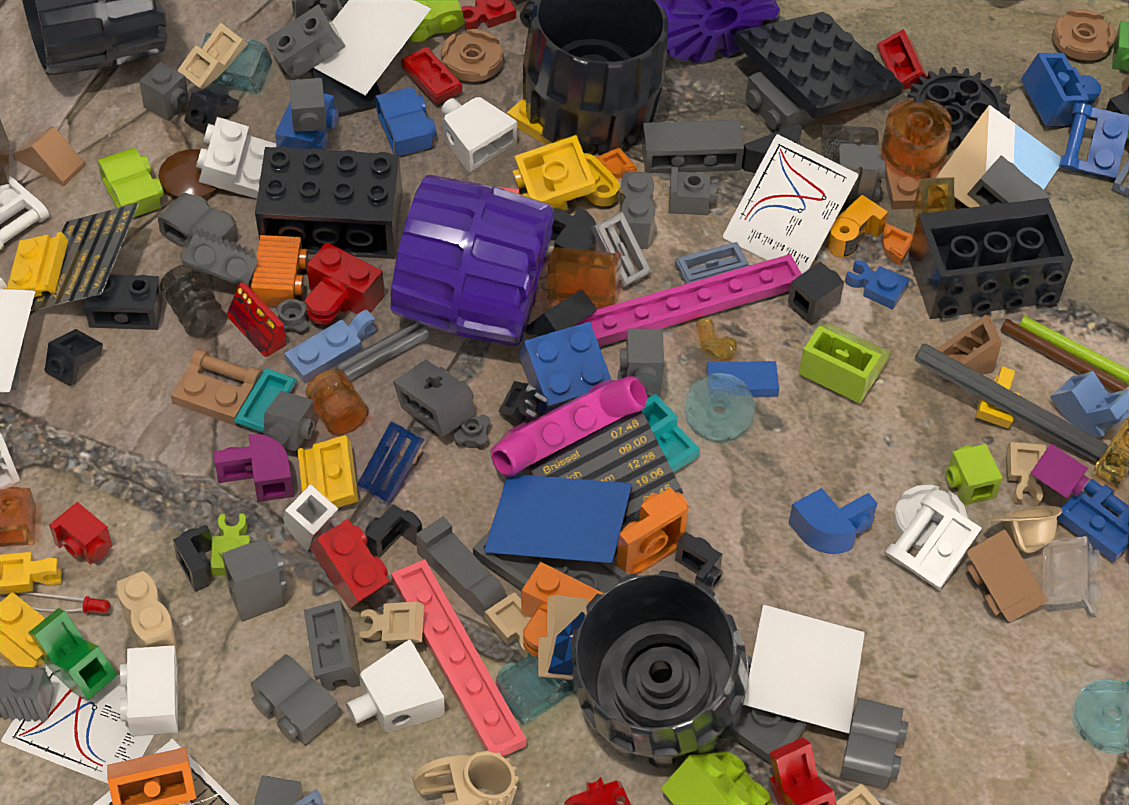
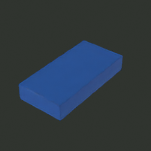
[706,361,779,397]

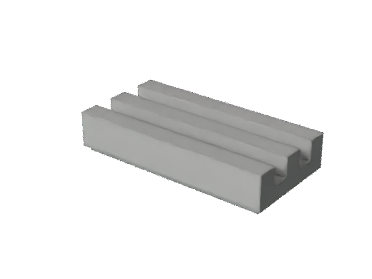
[590,212,652,288]

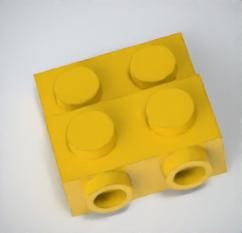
[512,135,597,211]

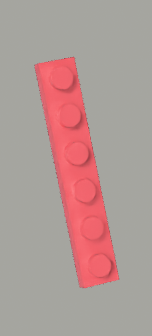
[391,559,527,757]

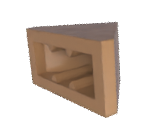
[13,126,85,186]
[937,314,1002,381]

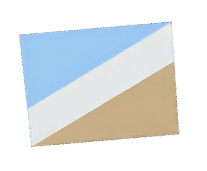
[934,105,1061,208]

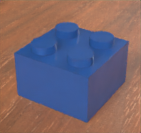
[519,322,611,416]

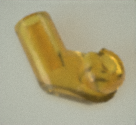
[696,318,737,360]

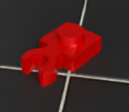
[461,0,516,30]

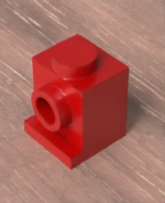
[49,502,113,565]

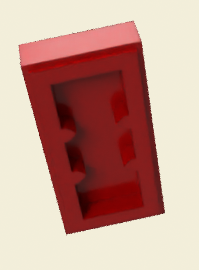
[401,47,462,105]

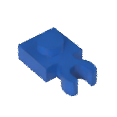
[845,260,910,310]

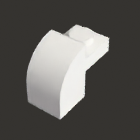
[283,484,341,551]

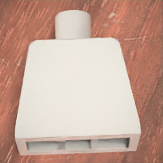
[441,97,517,173]
[346,640,445,733]

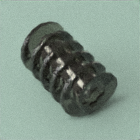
[160,264,228,338]

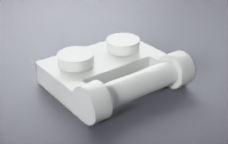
[0,176,49,250]
[884,494,982,591]

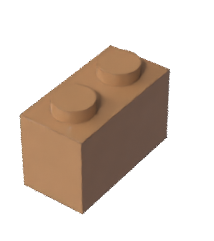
[966,529,1048,623]

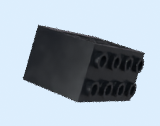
[908,198,1073,319]

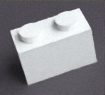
[120,646,178,736]

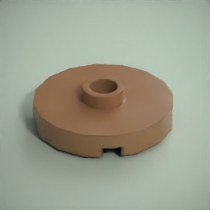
[1052,9,1116,60]
[441,29,504,82]

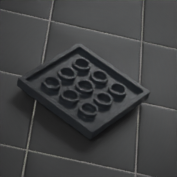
[733,12,904,118]

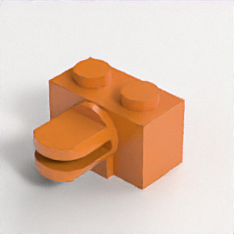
[521,562,604,657]

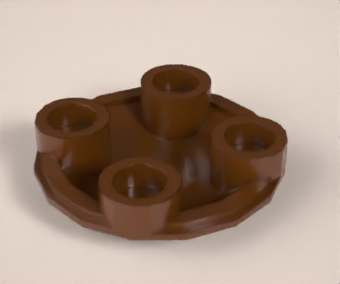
[158,149,218,201]

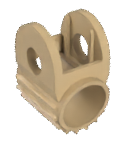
[412,750,519,805]

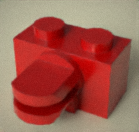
[305,242,385,324]

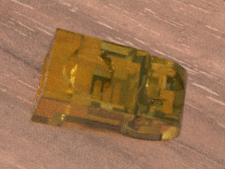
[1093,416,1129,488]

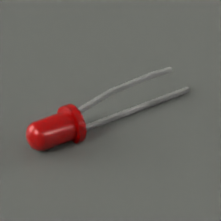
[21,592,111,614]

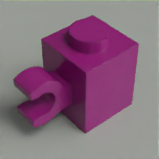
[1030,444,1090,498]

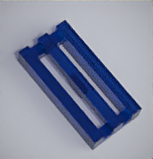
[357,421,424,503]

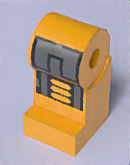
[827,195,888,258]

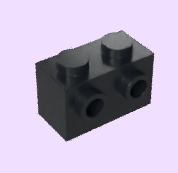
[84,274,163,330]

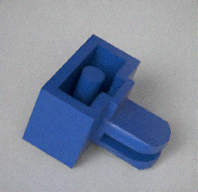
[1021,53,1102,126]

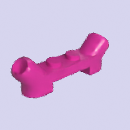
[490,376,647,477]

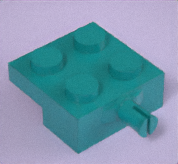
[600,393,700,473]

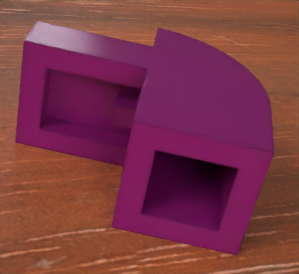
[213,434,294,502]

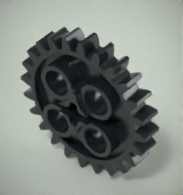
[905,67,1010,151]

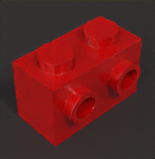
[309,519,389,609]

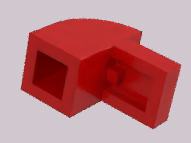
[769,737,837,805]

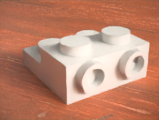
[196,117,276,199]

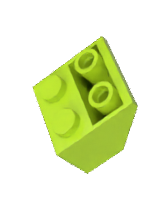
[798,323,892,404]
[660,751,774,805]

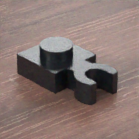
[498,381,547,422]

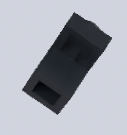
[551,207,597,277]

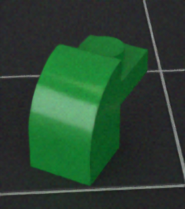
[28,608,118,700]

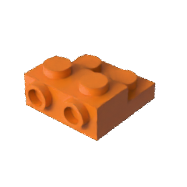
[616,487,689,575]

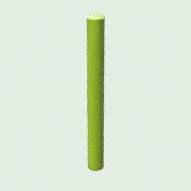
[1020,316,1129,385]

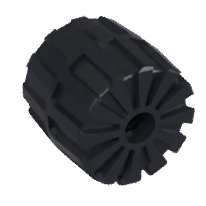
[22,0,168,75]
[523,0,668,153]
[570,570,748,768]

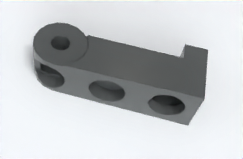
[416,516,507,617]

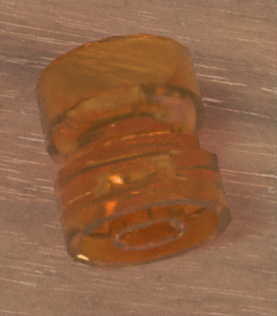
[305,368,369,436]

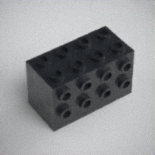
[255,146,402,259]

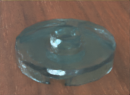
[684,373,755,443]
[1072,679,1129,754]

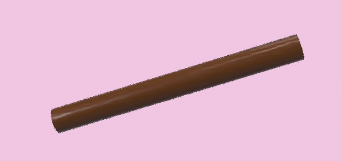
[1000,319,1129,393]

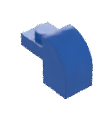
[788,488,877,554]

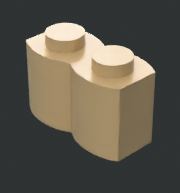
[117,571,177,652]

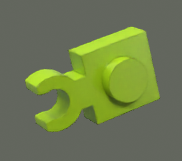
[211,514,251,576]

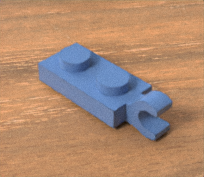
[284,310,376,384]

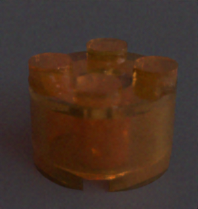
[881,98,952,177]

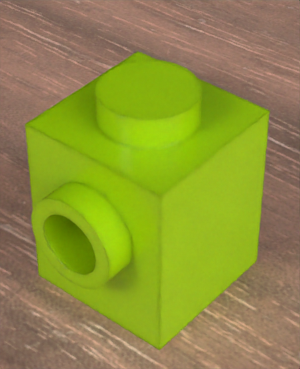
[945,444,1003,506]

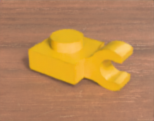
[975,366,1020,429]
[0,552,62,595]

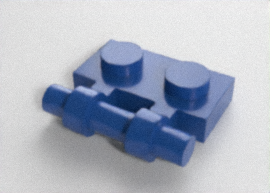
[1057,479,1129,562]

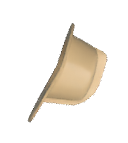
[987,506,1062,553]

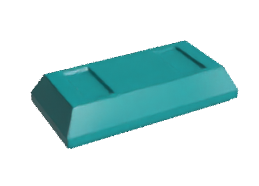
[234,368,297,433]

